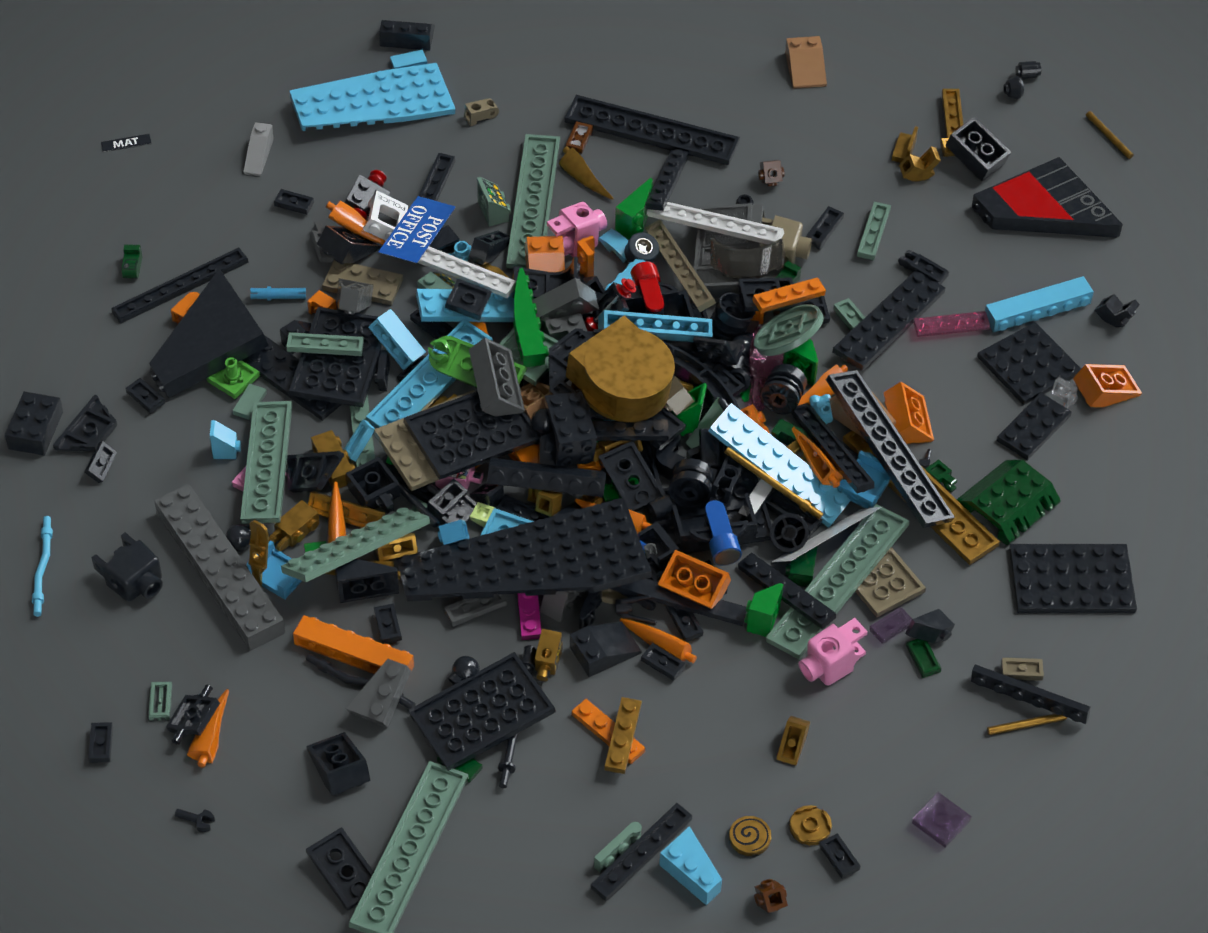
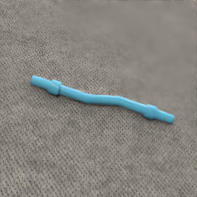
[32,516,53,617]

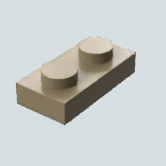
[1001,658,1044,681]

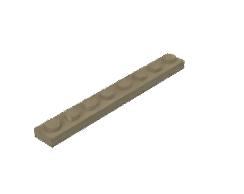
[645,219,716,312]

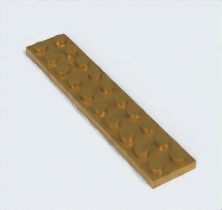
[843,431,1000,565]

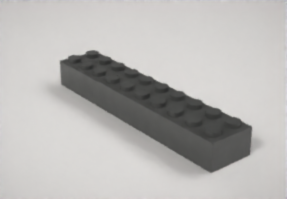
[154,483,285,651]

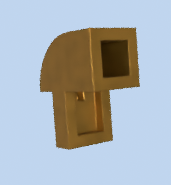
[899,146,941,181]
[528,489,563,517]

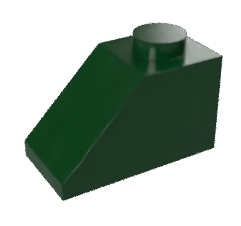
[785,545,818,587]

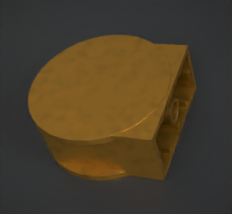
[566,315,675,422]

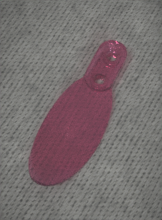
[749,324,784,411]

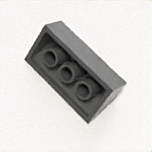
[469,338,525,417]

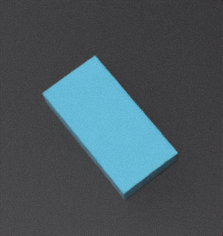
[390,49,427,69]
[344,419,375,461]

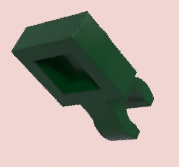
[925,459,957,492]

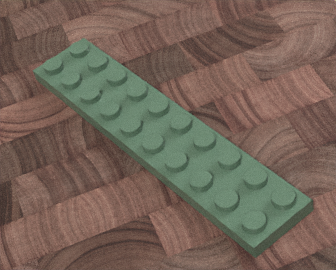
[506,134,560,269]
[766,504,909,660]
[349,761,468,933]

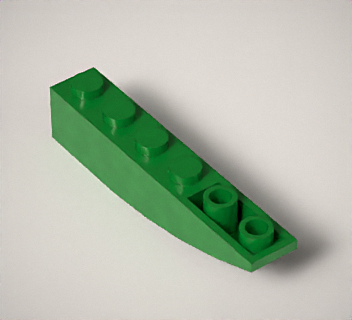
[514,268,548,367]

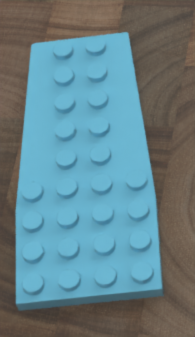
[290,63,456,131]

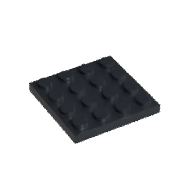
[977,322,1081,405]

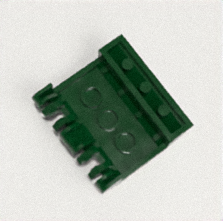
[956,460,1061,545]

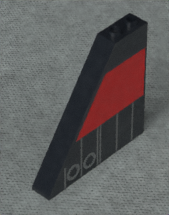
[971,157,1123,238]

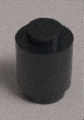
[1015,61,1042,79]

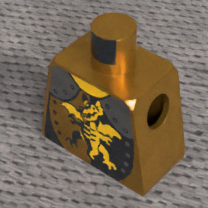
[535,629,563,681]

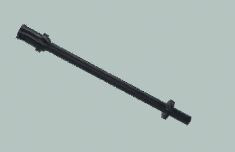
[497,645,537,788]

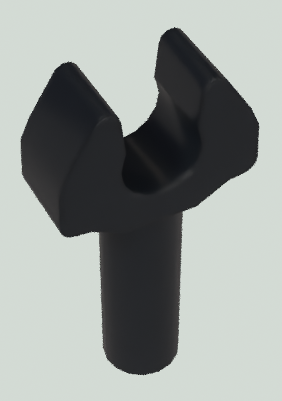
[175,809,215,832]

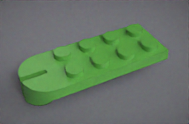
[428,336,527,388]

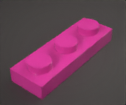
[517,593,541,640]

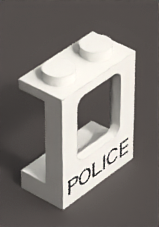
[363,190,408,241]

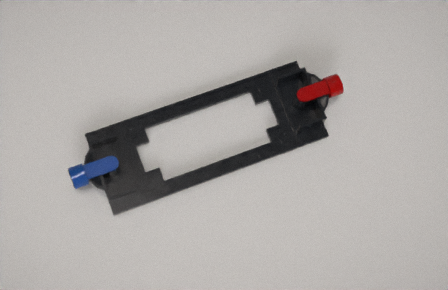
[625,262,772,566]

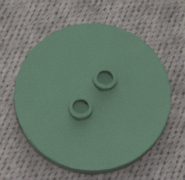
[754,304,824,356]

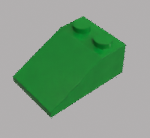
[615,178,653,240]

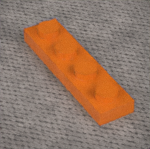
[752,277,826,313]
[572,699,645,764]

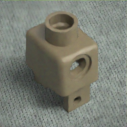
[745,215,812,268]

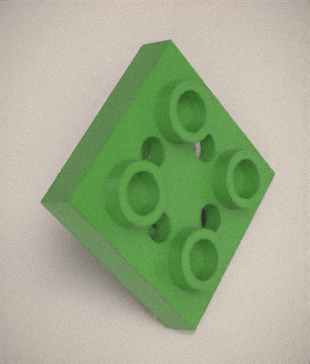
[206,358,260,399]

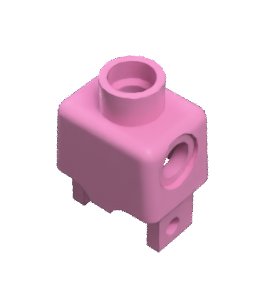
[547,202,607,257]
[798,618,868,686]

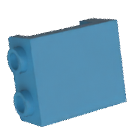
[838,450,891,508]
[246,540,302,600]

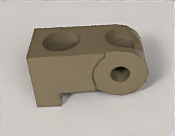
[464,98,499,126]

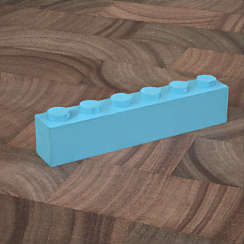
[984,276,1094,332]
[598,310,712,342]

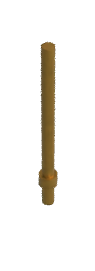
[724,447,824,520]

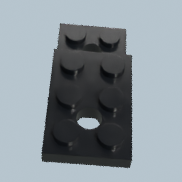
[738,277,830,324]

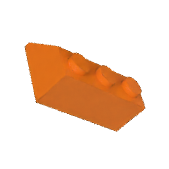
[884,382,934,444]
[658,550,731,609]

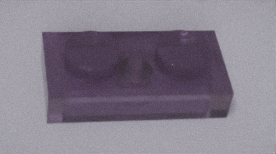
[870,607,912,644]

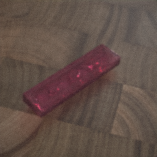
[913,311,990,337]

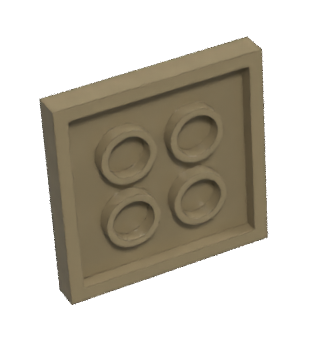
[855,547,926,618]

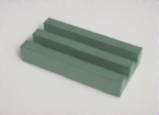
[148,682,172,721]

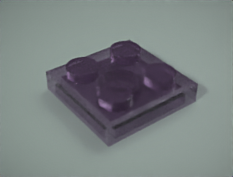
[912,792,972,848]

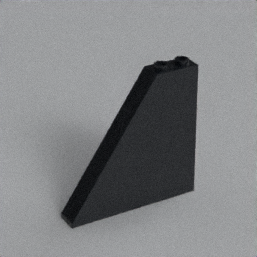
[149,270,269,398]

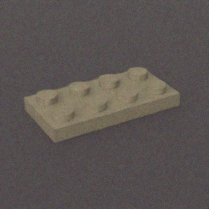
[322,260,403,306]

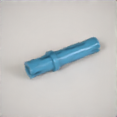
[250,286,306,301]

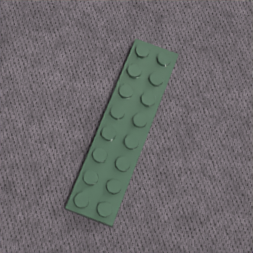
[240,401,292,524]
[281,508,430,582]

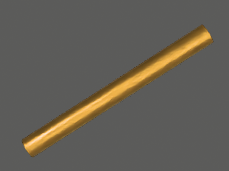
[1086,111,1134,159]
[987,714,1067,735]

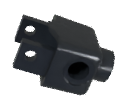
[91,532,163,602]

